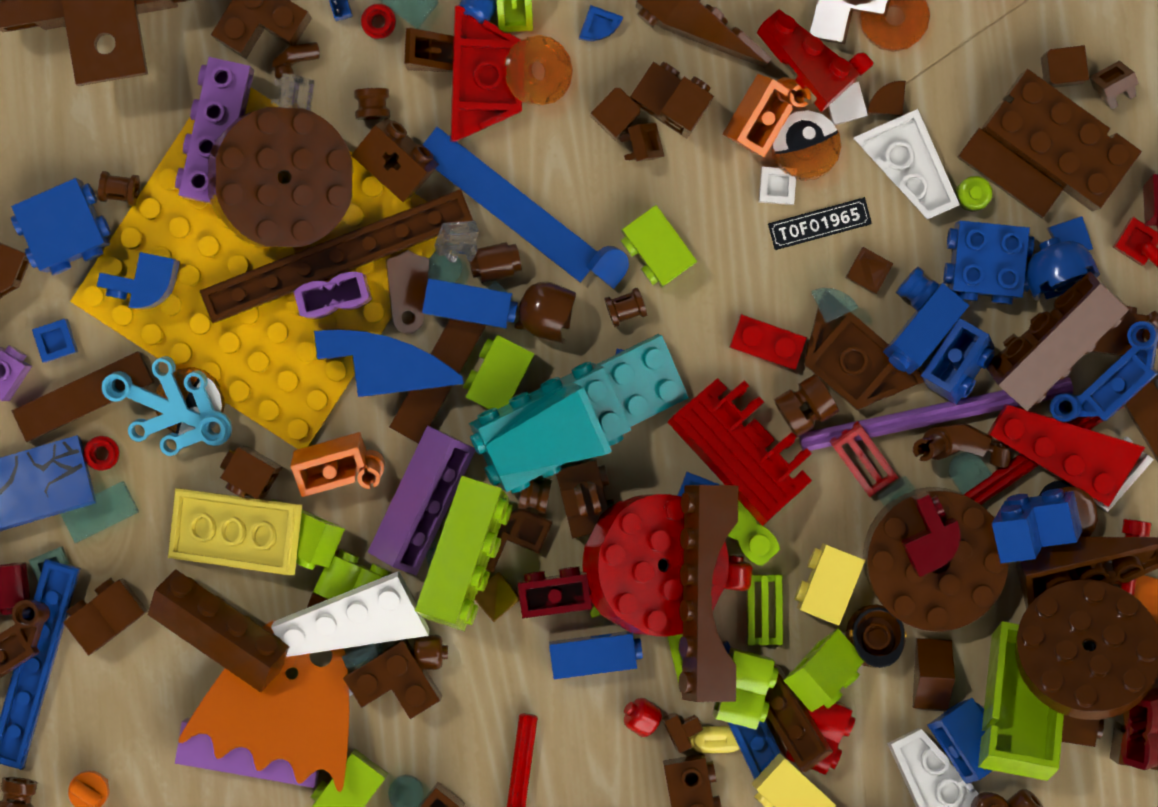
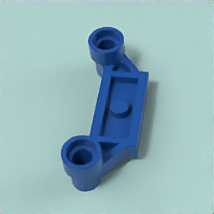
[1050,321,1158,422]

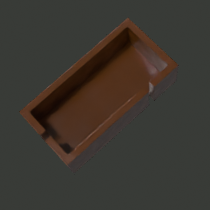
[981,69,1142,212]

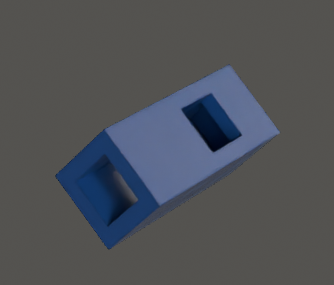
[422,278,518,329]
[883,283,970,375]
[549,631,643,680]

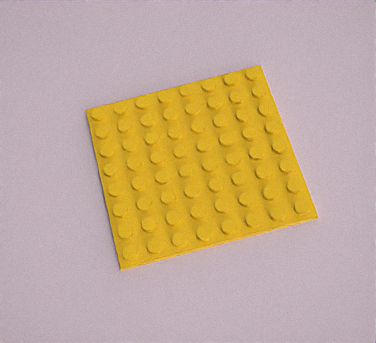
[70,87,447,449]

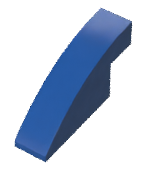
[314,330,465,397]

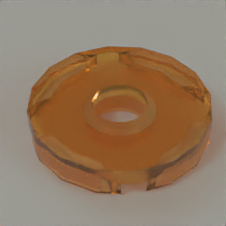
[859,0,930,52]
[505,35,573,106]

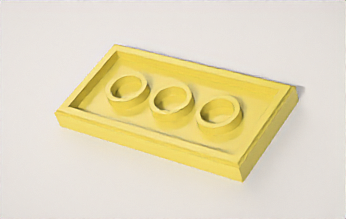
[168,488,302,575]

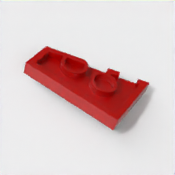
[756,9,860,113]

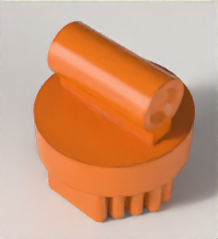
[68,770,110,807]

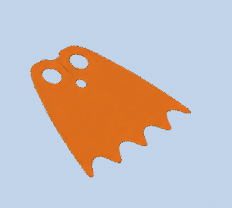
[178,620,350,792]

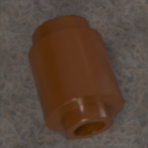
[469,242,522,283]

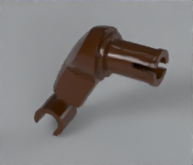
[913,423,1011,468]

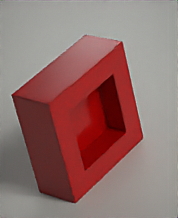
[1113,217,1158,266]

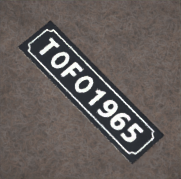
[768,197,872,250]

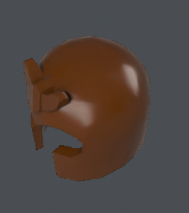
[514,282,576,344]

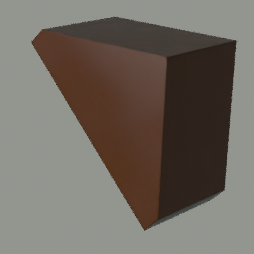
[404,28,453,72]
[912,638,955,710]

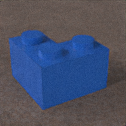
[992,489,1082,563]

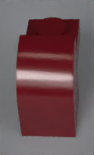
[901,491,961,577]

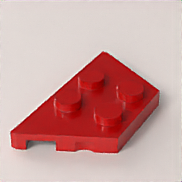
[450,6,524,142]

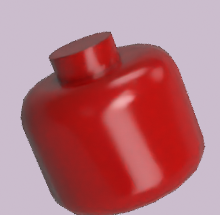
[724,555,753,591]
[624,698,662,737]

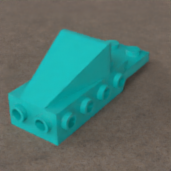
[469,334,689,493]

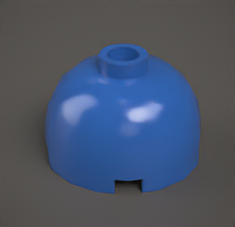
[1026,237,1100,301]

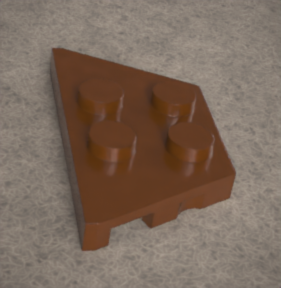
[803,290,924,410]

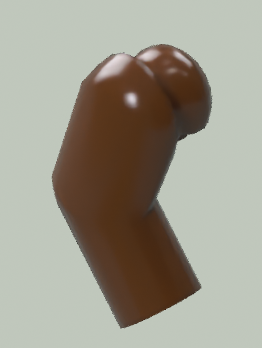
[272,42,320,80]

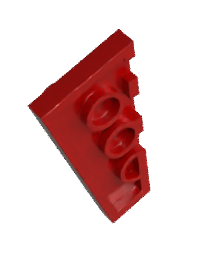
[987,404,1145,507]

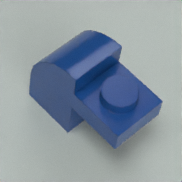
[97,252,180,309]

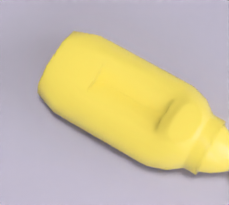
[688,726,740,754]

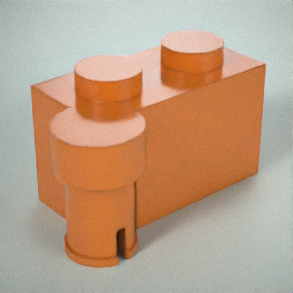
[722,74,811,158]
[290,432,385,497]

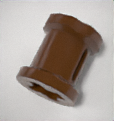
[98,171,140,206]
[604,287,648,328]

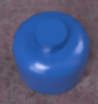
[458,0,497,24]

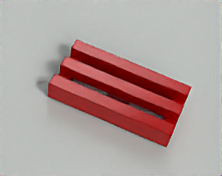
[830,421,898,497]

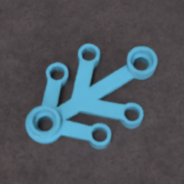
[102,356,232,456]

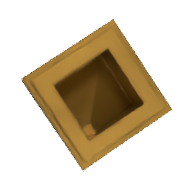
[474,572,520,622]

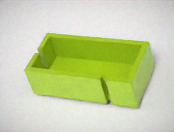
[415,475,512,632]
[978,621,1064,781]

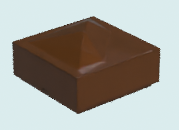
[845,247,894,294]

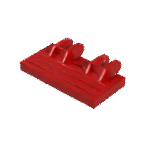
[667,378,812,526]

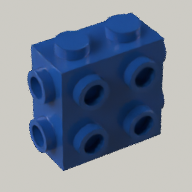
[11,178,111,275]
[943,220,1034,305]

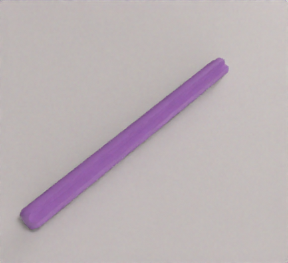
[799,377,1073,451]

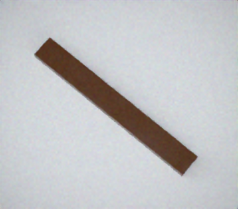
[200,189,474,324]

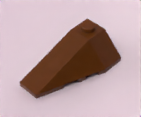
[636,0,772,68]
[1016,537,1158,609]

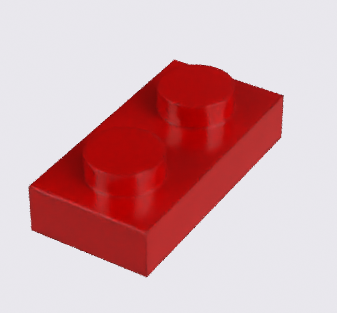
[729,314,807,370]

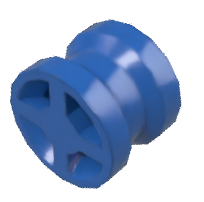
[895,266,939,311]

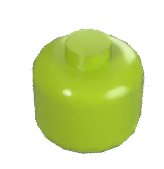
[956,176,993,212]

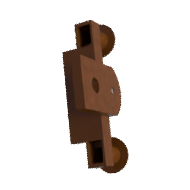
[0,0,192,86]

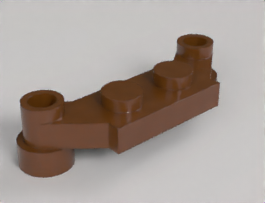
[0,600,50,678]

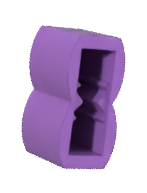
[294,272,372,319]

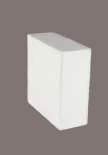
[828,82,868,125]
[758,167,797,205]

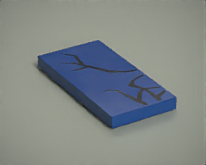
[0,435,97,531]

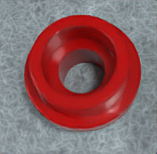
[361,4,396,39]
[84,436,120,471]

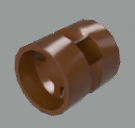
[773,374,839,438]

